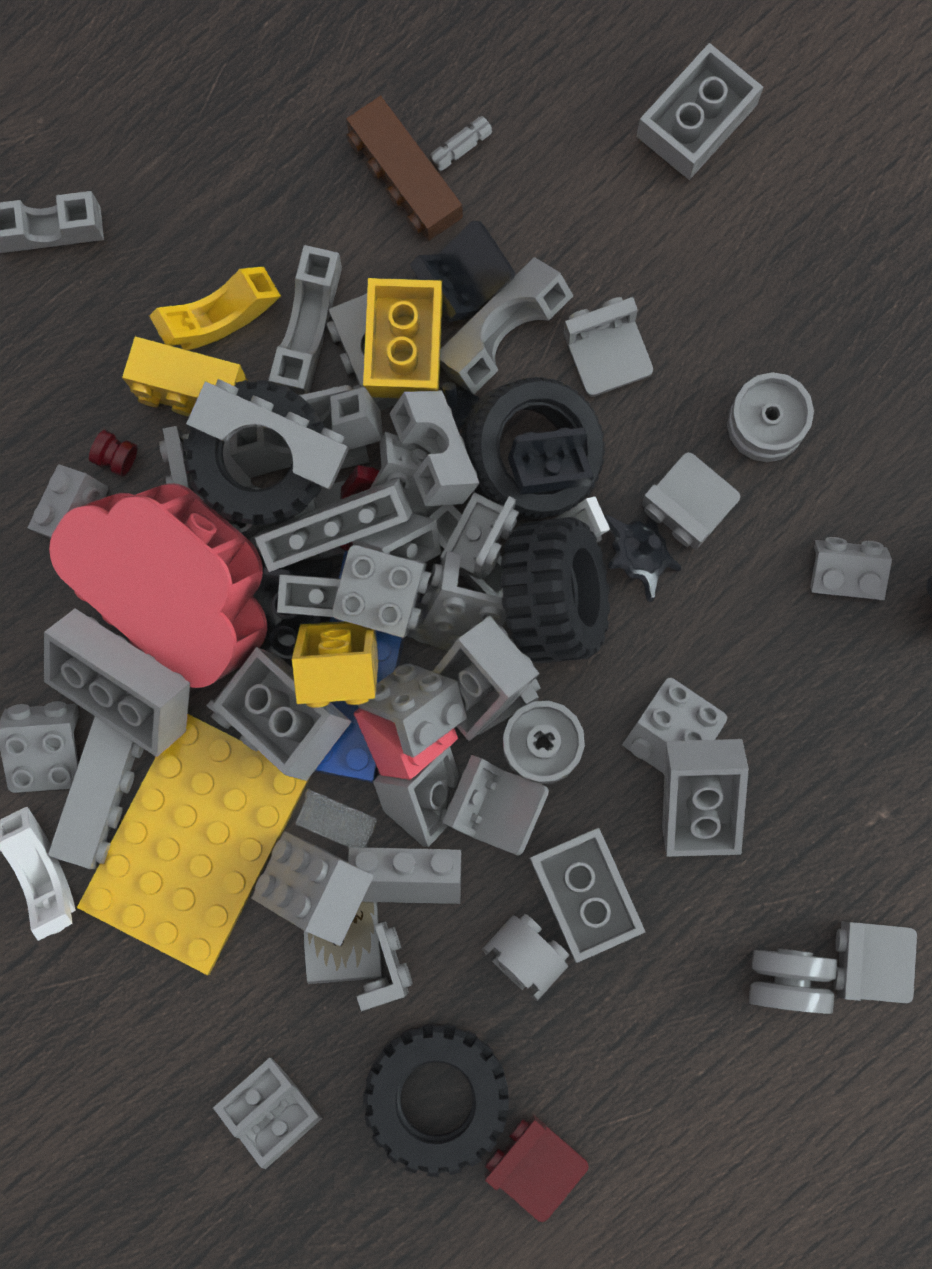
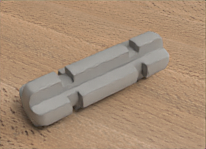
[430,116,492,171]

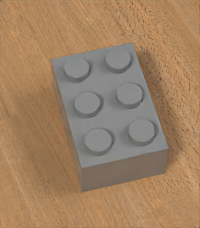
[636,43,763,180]
[432,616,540,741]
[212,647,352,781]
[662,739,749,857]
[529,828,645,963]
[251,831,374,946]

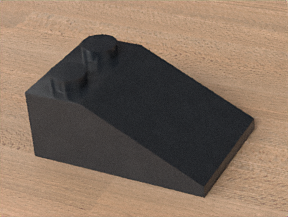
[253,555,332,668]

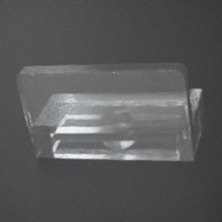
[295,789,378,848]

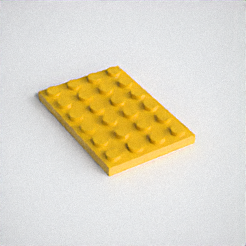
[77,714,311,975]

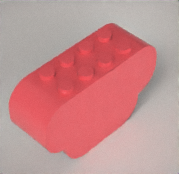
[49,483,267,688]

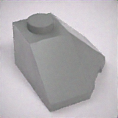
[373,746,459,847]

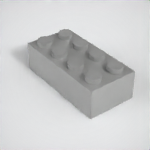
[44,608,190,757]

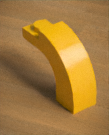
[149,267,281,350]

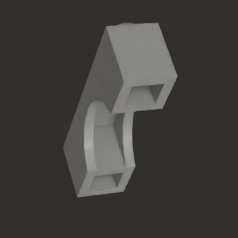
[268,245,342,395]
[440,257,573,395]
[186,379,349,490]
[230,386,383,478]

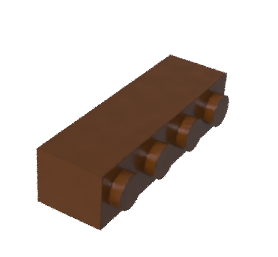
[346,95,463,241]

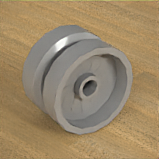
[727,372,814,463]
[503,700,585,784]
[748,949,837,1014]

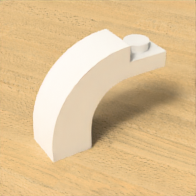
[0,807,76,941]

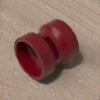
[89,430,138,477]

